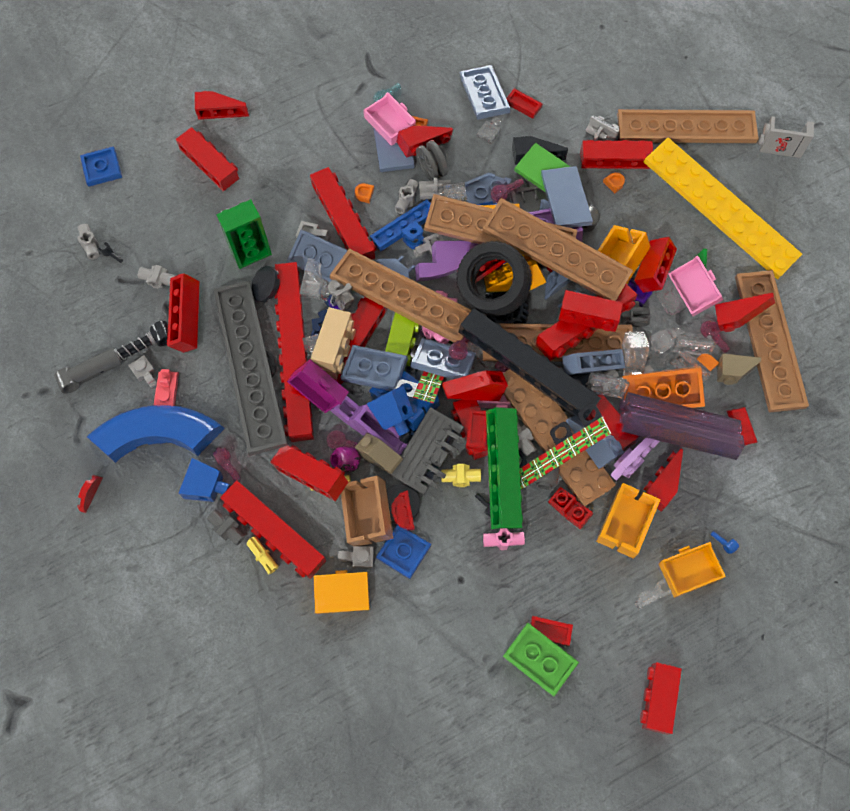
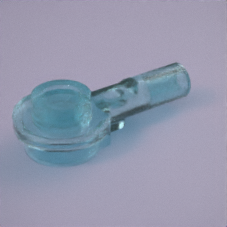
[373,83,401,103]

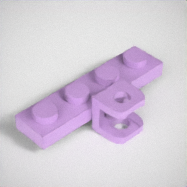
[611,427,663,481]

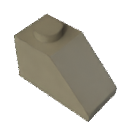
[717,354,761,385]
[355,433,403,474]

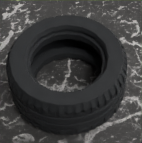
[456,241,532,316]

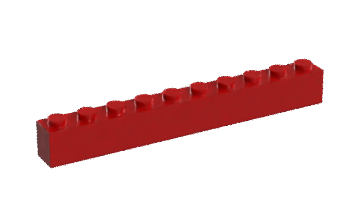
[275,262,314,442]

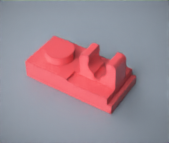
[154,369,179,406]

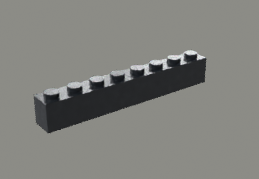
[458,308,601,420]

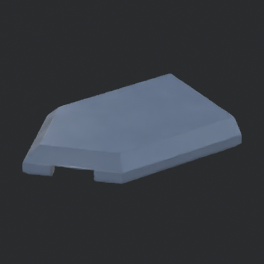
[458,172,512,205]

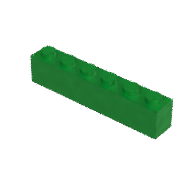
[486,407,523,529]

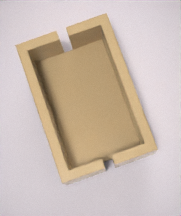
[311,307,356,379]

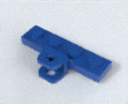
[370,199,431,252]

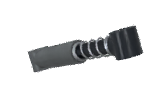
[54,321,168,394]

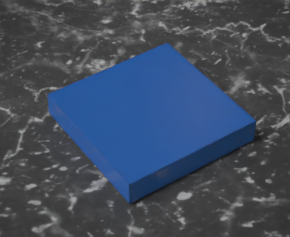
[80,146,122,187]
[376,525,431,579]

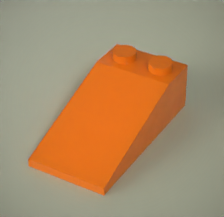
[622,366,705,414]

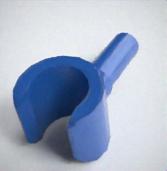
[711,531,739,554]

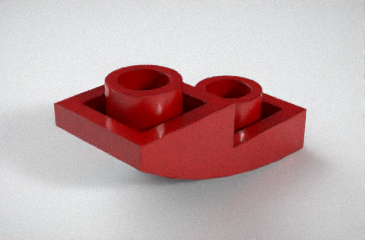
[548,487,593,530]

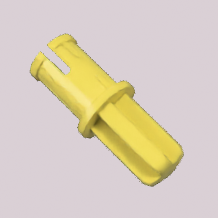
[247,536,279,575]

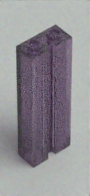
[619,392,745,460]

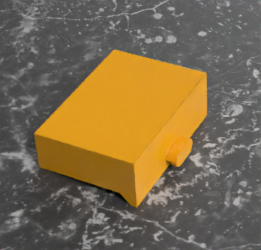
[659,542,726,598]
[314,570,370,614]

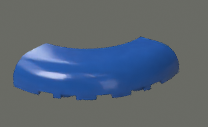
[86,405,225,463]

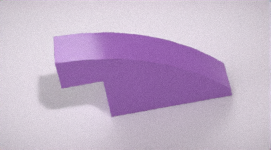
[415,241,478,282]
[330,396,407,455]

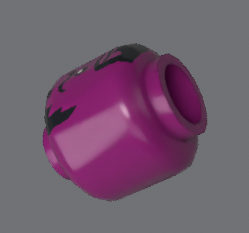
[330,447,360,472]

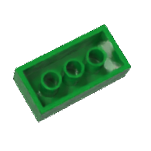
[216,199,272,269]

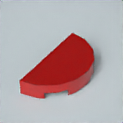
[77,475,103,513]
[391,490,415,530]

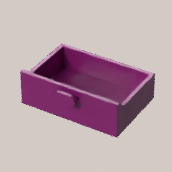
[287,359,348,413]

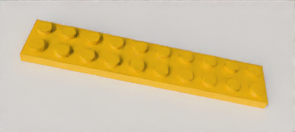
[644,138,802,280]

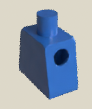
[367,385,414,436]
[179,458,231,502]

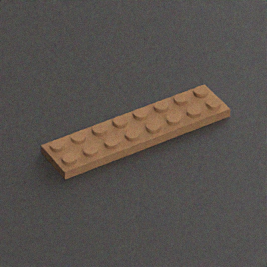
[617,109,758,143]
[424,194,578,256]
[482,198,633,301]
[330,249,472,345]
[735,270,809,413]
[482,324,635,362]
[503,369,616,506]

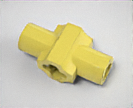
[441,464,481,487]

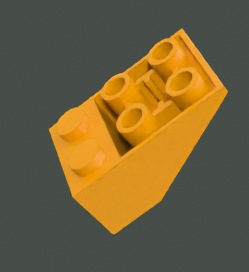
[484,255,546,292]

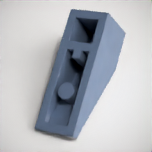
[562,349,625,375]
[565,416,624,469]

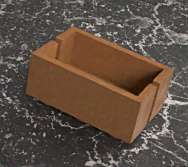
[341,476,393,546]

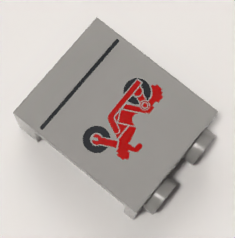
[757,116,814,158]

